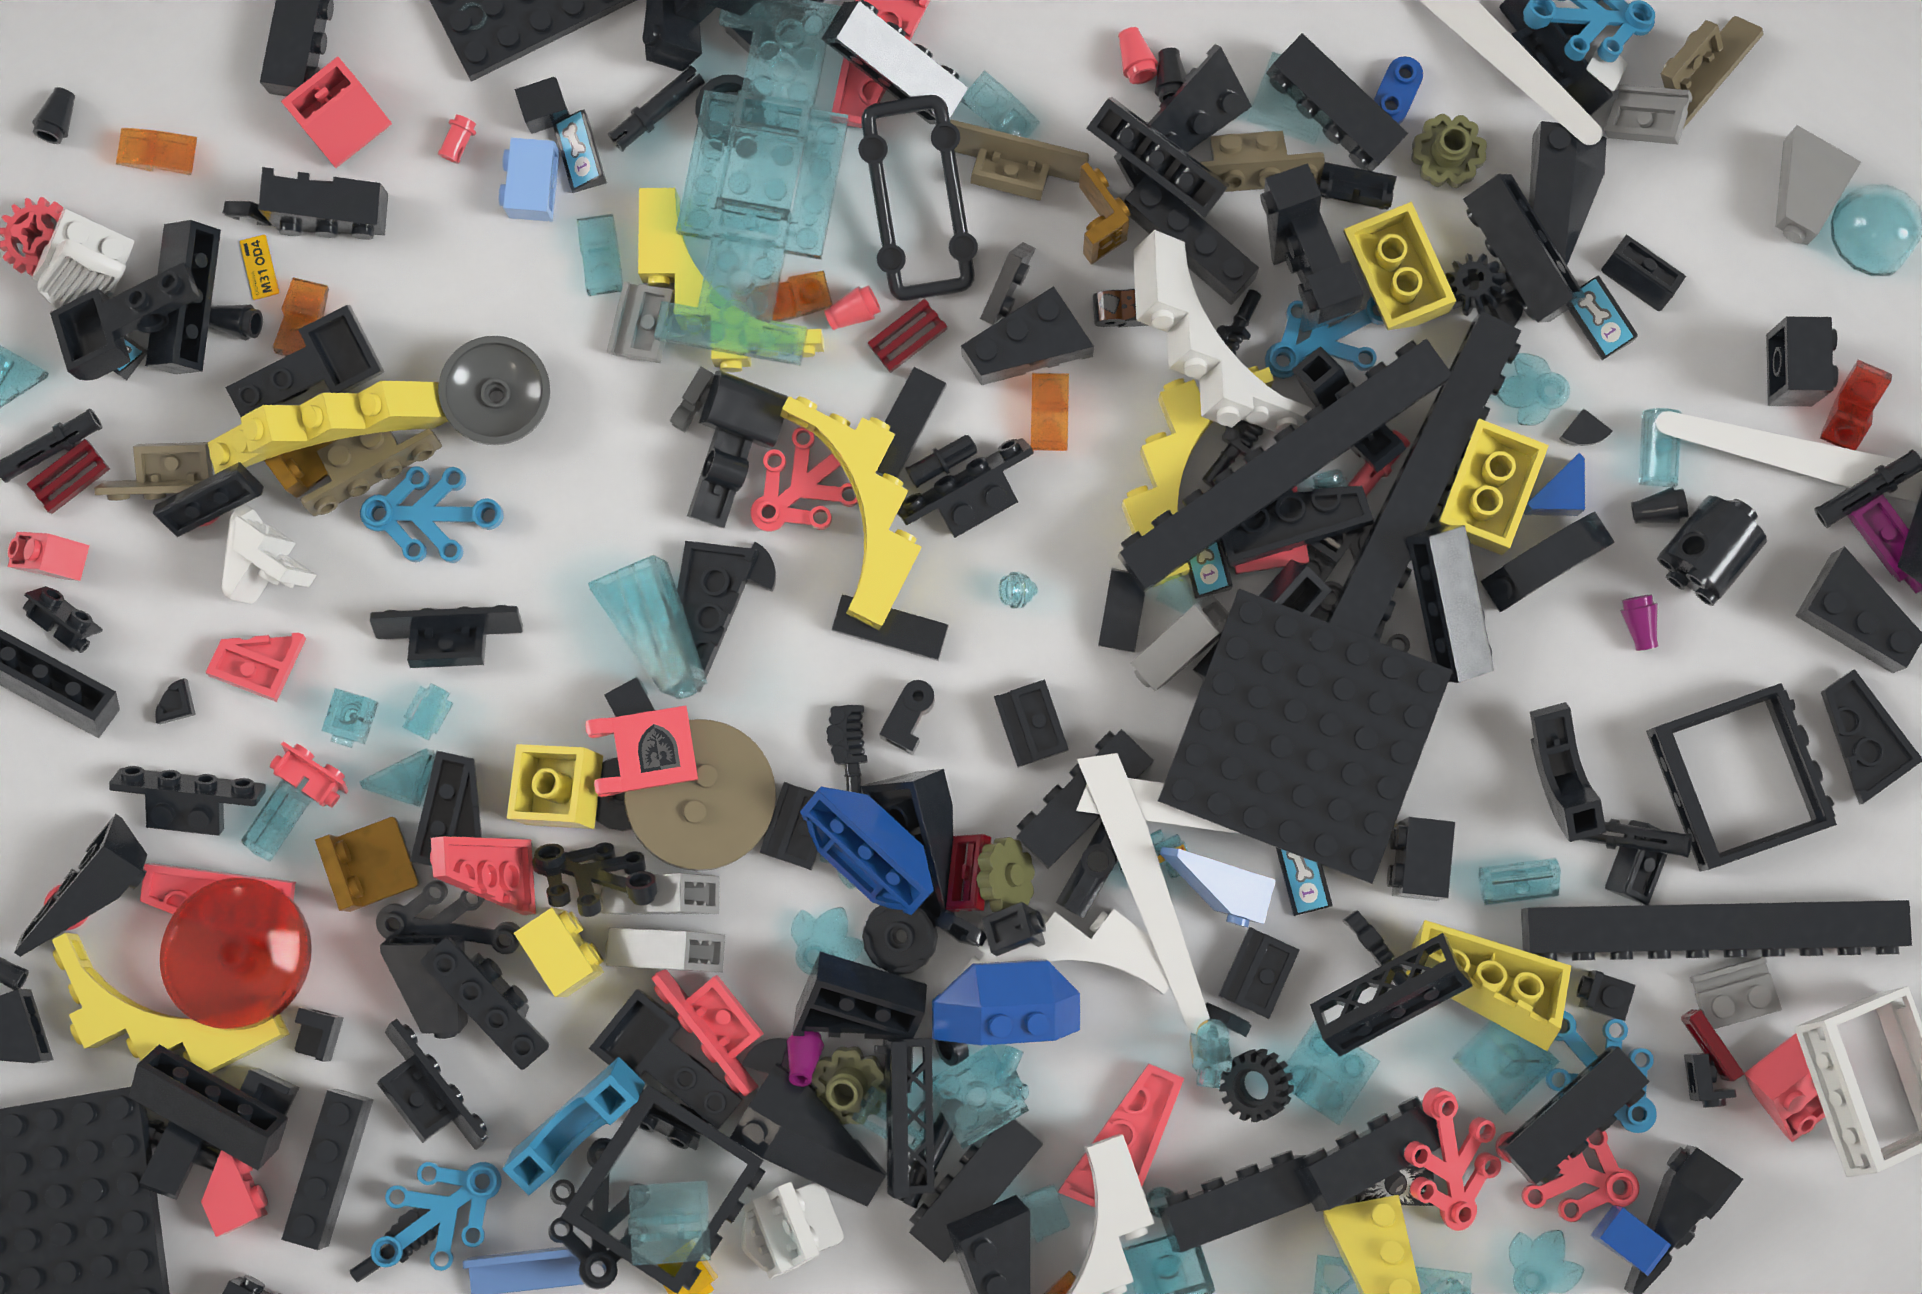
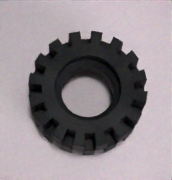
[1219,1049,1294,1122]

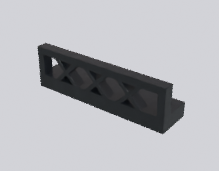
[1310,933,1473,1057]
[885,1038,935,1198]

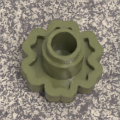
[1411,114,1487,188]
[977,837,1035,913]
[812,1046,886,1125]

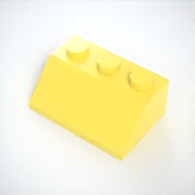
[1343,202,1456,330]
[1439,419,1549,555]

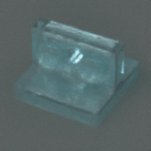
[628,1180,711,1266]

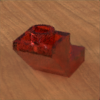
[1820,360,1892,450]

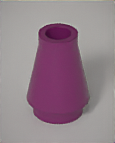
[1620,594,1658,651]
[787,1031,824,1087]

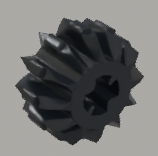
[1445,253,1507,316]

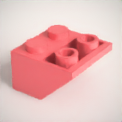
[281,56,392,168]
[1744,1033,1825,1142]

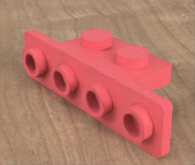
[651,969,764,1097]

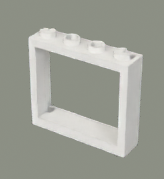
[1794,986,1922,1177]

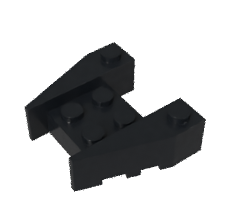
[642,0,759,72]
[1260,163,1364,333]

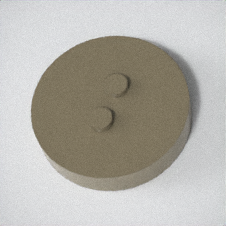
[624,719,776,871]

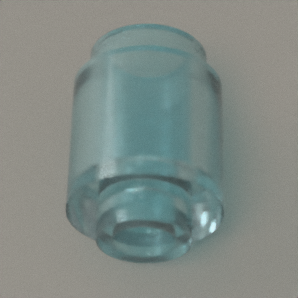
[402,683,453,741]

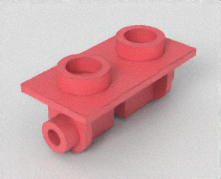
[270,741,349,808]

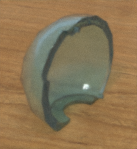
[1830,184,1922,276]

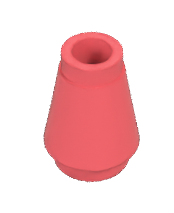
[1118,27,1158,84]
[824,285,881,330]

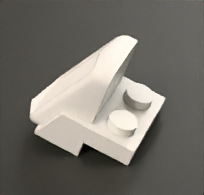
[32,209,135,309]
[221,504,317,604]
[742,1182,844,1279]

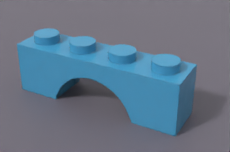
[502,1057,645,1195]

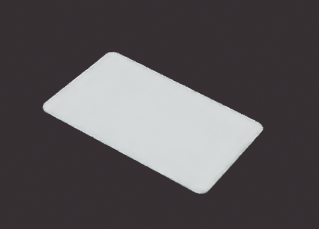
[1586,41,1628,91]

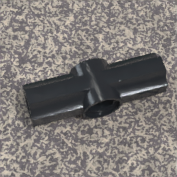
[1056,822,1118,919]

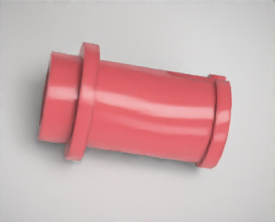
[438,114,476,164]

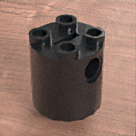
[1657,495,1767,606]

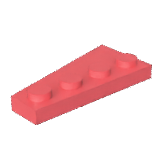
[830,0,930,128]
[430,836,536,915]
[140,863,296,957]
[1057,1063,1184,1207]

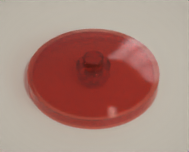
[160,878,312,1030]

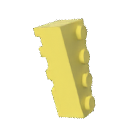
[1406,920,1571,1051]
[1323,1195,1421,1294]

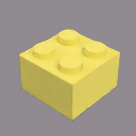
[507,744,603,829]
[514,907,604,997]

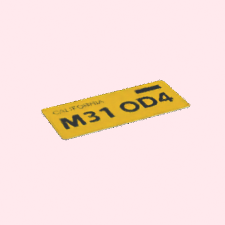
[240,234,279,300]

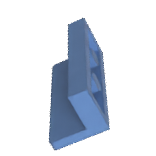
[463,1246,584,1294]

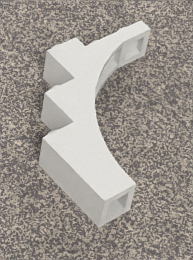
[1133,230,1312,433]
[961,909,1170,995]
[1066,1134,1155,1294]

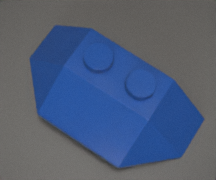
[800,786,934,915]
[932,959,1080,1046]

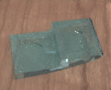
[961,70,1040,138]
[577,214,623,296]

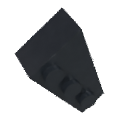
[258,167,388,240]
[961,286,1094,385]
[1795,546,1922,673]
[410,751,482,866]
[792,951,927,1040]
[947,1195,1030,1294]

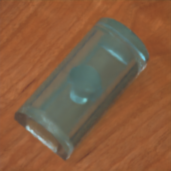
[1639,408,1682,488]
[241,779,312,862]
[1479,857,1561,905]

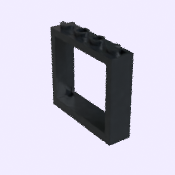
[1646,683,1837,872]
[561,1085,766,1294]

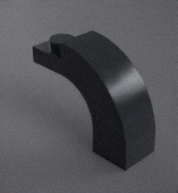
[1292,346,1406,473]
[1480,511,1615,612]
[1530,702,1606,842]

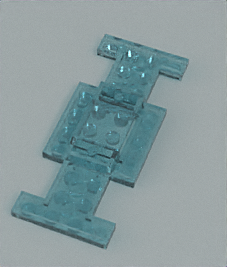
[654,0,849,366]

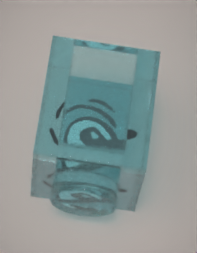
[321,688,379,748]

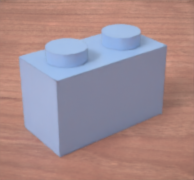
[499,138,560,222]

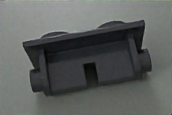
[1319,162,1397,210]
[23,586,103,653]
[630,1089,709,1150]

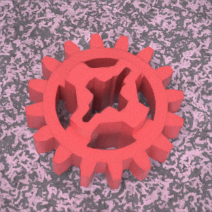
[0,197,63,277]

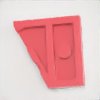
[206,633,306,702]

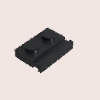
[994,679,1069,768]
[759,782,818,871]
[1218,927,1300,1019]

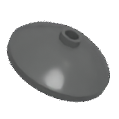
[438,336,550,445]

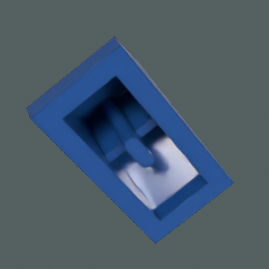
[1524,453,1585,516]
[1591,1205,1671,1276]

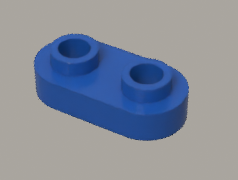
[1374,56,1423,125]

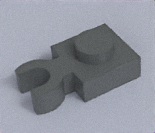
[670,366,714,433]

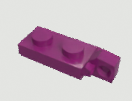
[1848,494,1922,594]

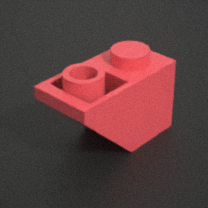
[8,532,90,581]
[201,1150,268,1237]

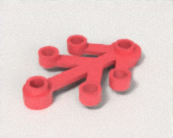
[751,427,858,532]
[1404,1087,1501,1231]
[1495,1130,1639,1222]

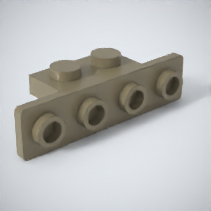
[1660,16,1764,129]
[950,119,1089,201]
[1200,130,1325,192]
[300,429,442,516]
[94,442,213,501]

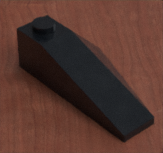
[1529,121,1607,265]
[861,769,955,927]
[14,814,148,957]
[730,1063,887,1207]
[1624,1145,1744,1294]

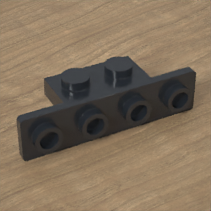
[1499,0,1613,116]
[897,438,1034,538]
[369,605,523,668]
[109,766,266,836]
[420,937,549,1070]
[377,1019,488,1150]

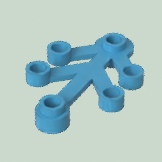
[1523,0,1655,62]
[1265,296,1384,379]
[360,466,504,563]
[1546,1011,1657,1133]
[371,1162,502,1271]

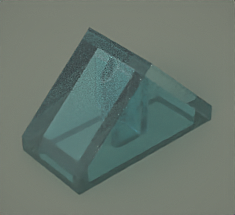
[359,748,436,807]

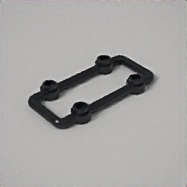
[858,95,978,301]

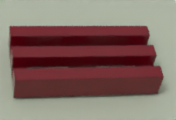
[867,298,948,373]
[27,439,110,514]
[946,834,992,912]
[1681,1009,1745,1081]

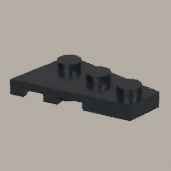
[1821,669,1922,805]

